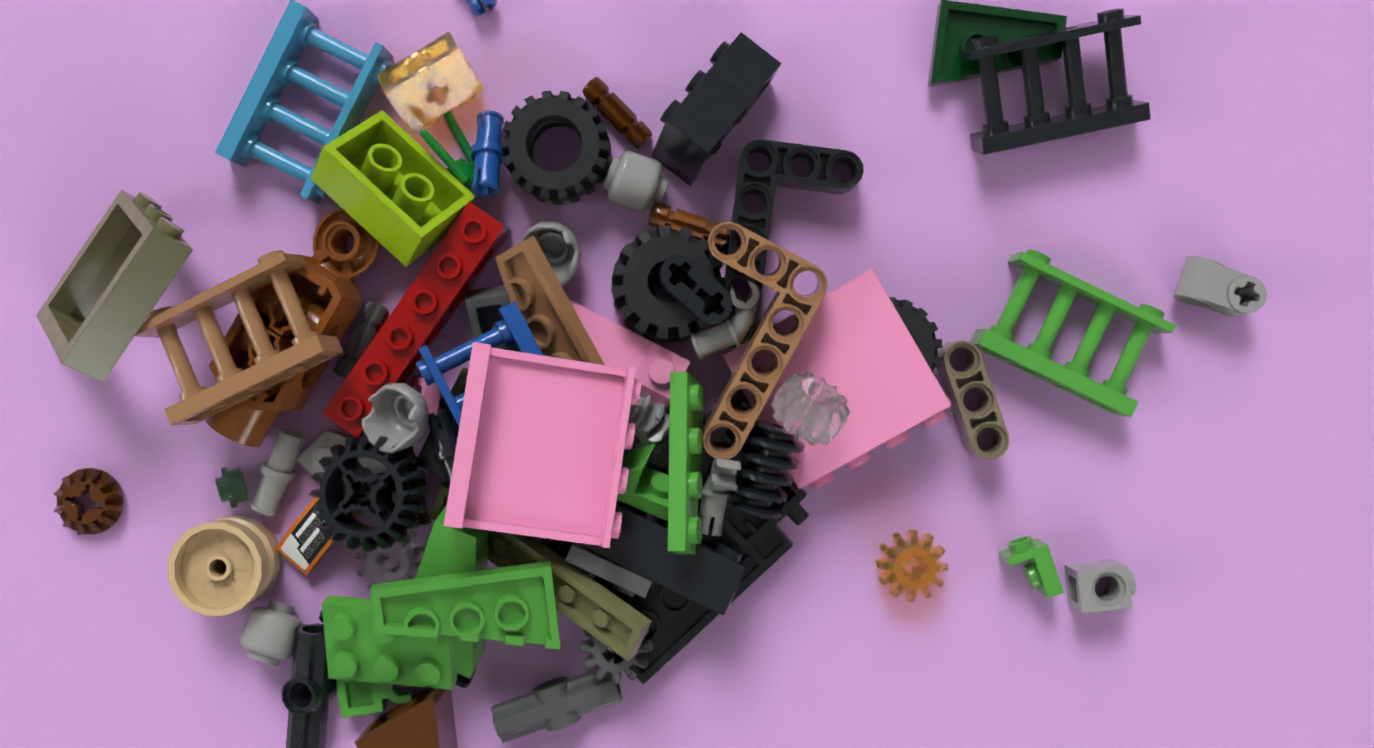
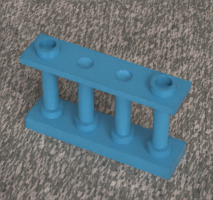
[215,0,393,204]

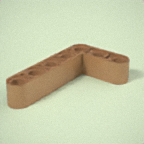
[703,221,828,460]

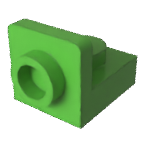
[999,536,1064,598]

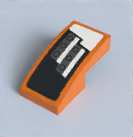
[276,494,361,576]

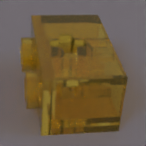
[376,32,484,133]

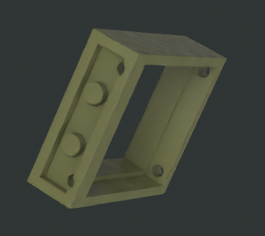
[36,190,193,382]

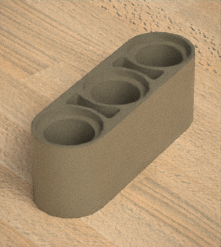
[937,341,1009,460]

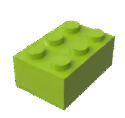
[311,110,476,267]

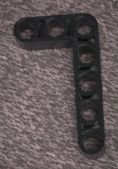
[718,139,864,348]

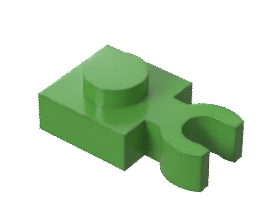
[336,679,415,718]

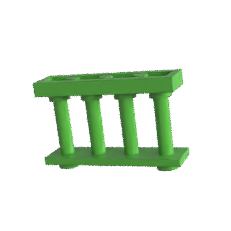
[970,249,1176,417]

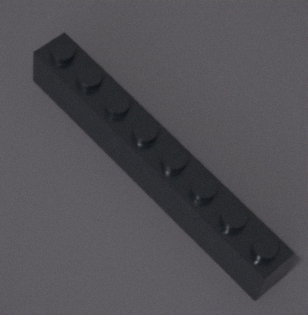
[415,416,748,616]

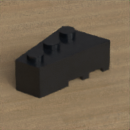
[651,32,781,186]

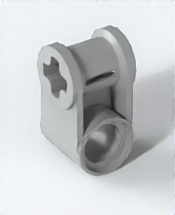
[1173,256,1267,316]

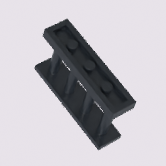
[958,8,1151,155]

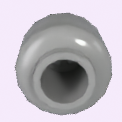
[603,151,668,213]
[239,600,303,666]

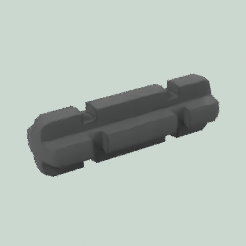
[334,301,389,379]

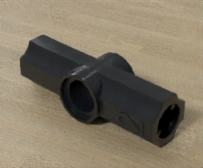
[281,623,337,748]

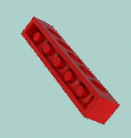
[322,201,511,438]

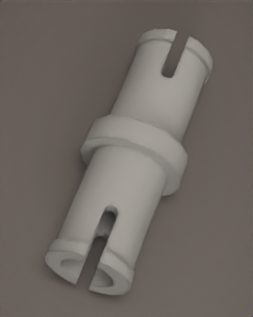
[251,428,305,516]

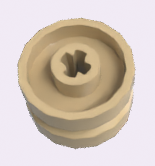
[168,515,281,616]

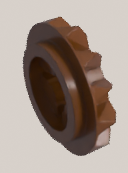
[54,468,124,535]

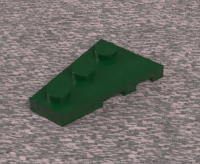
[927,0,1067,87]

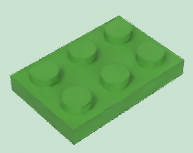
[322,595,457,690]

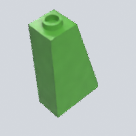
[415,505,488,678]

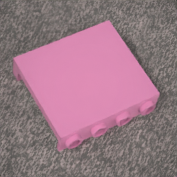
[722,268,952,490]
[443,342,642,548]

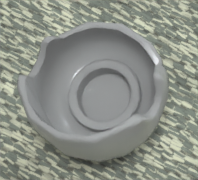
[519,221,581,286]
[362,383,429,454]

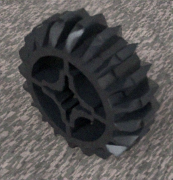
[308,434,429,552]

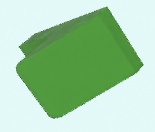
[617,443,669,521]

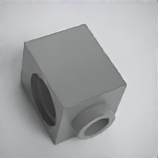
[1064,559,1136,614]

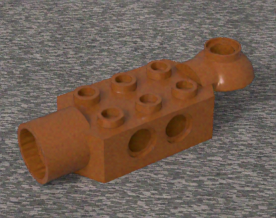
[205,208,379,447]

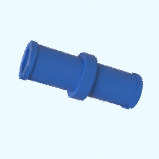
[471,110,505,198]

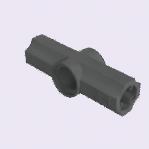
[491,669,623,743]

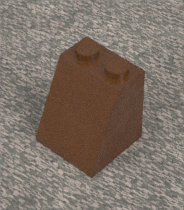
[354,688,457,748]

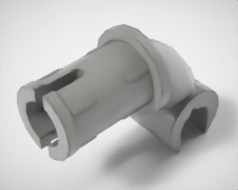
[690,276,759,360]
[698,458,741,536]

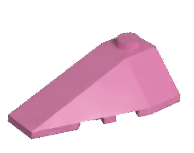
[569,299,691,412]

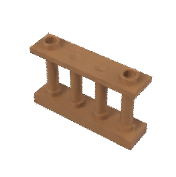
[135,250,343,425]

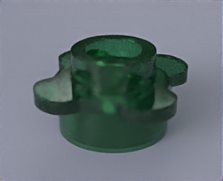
[215,467,249,508]

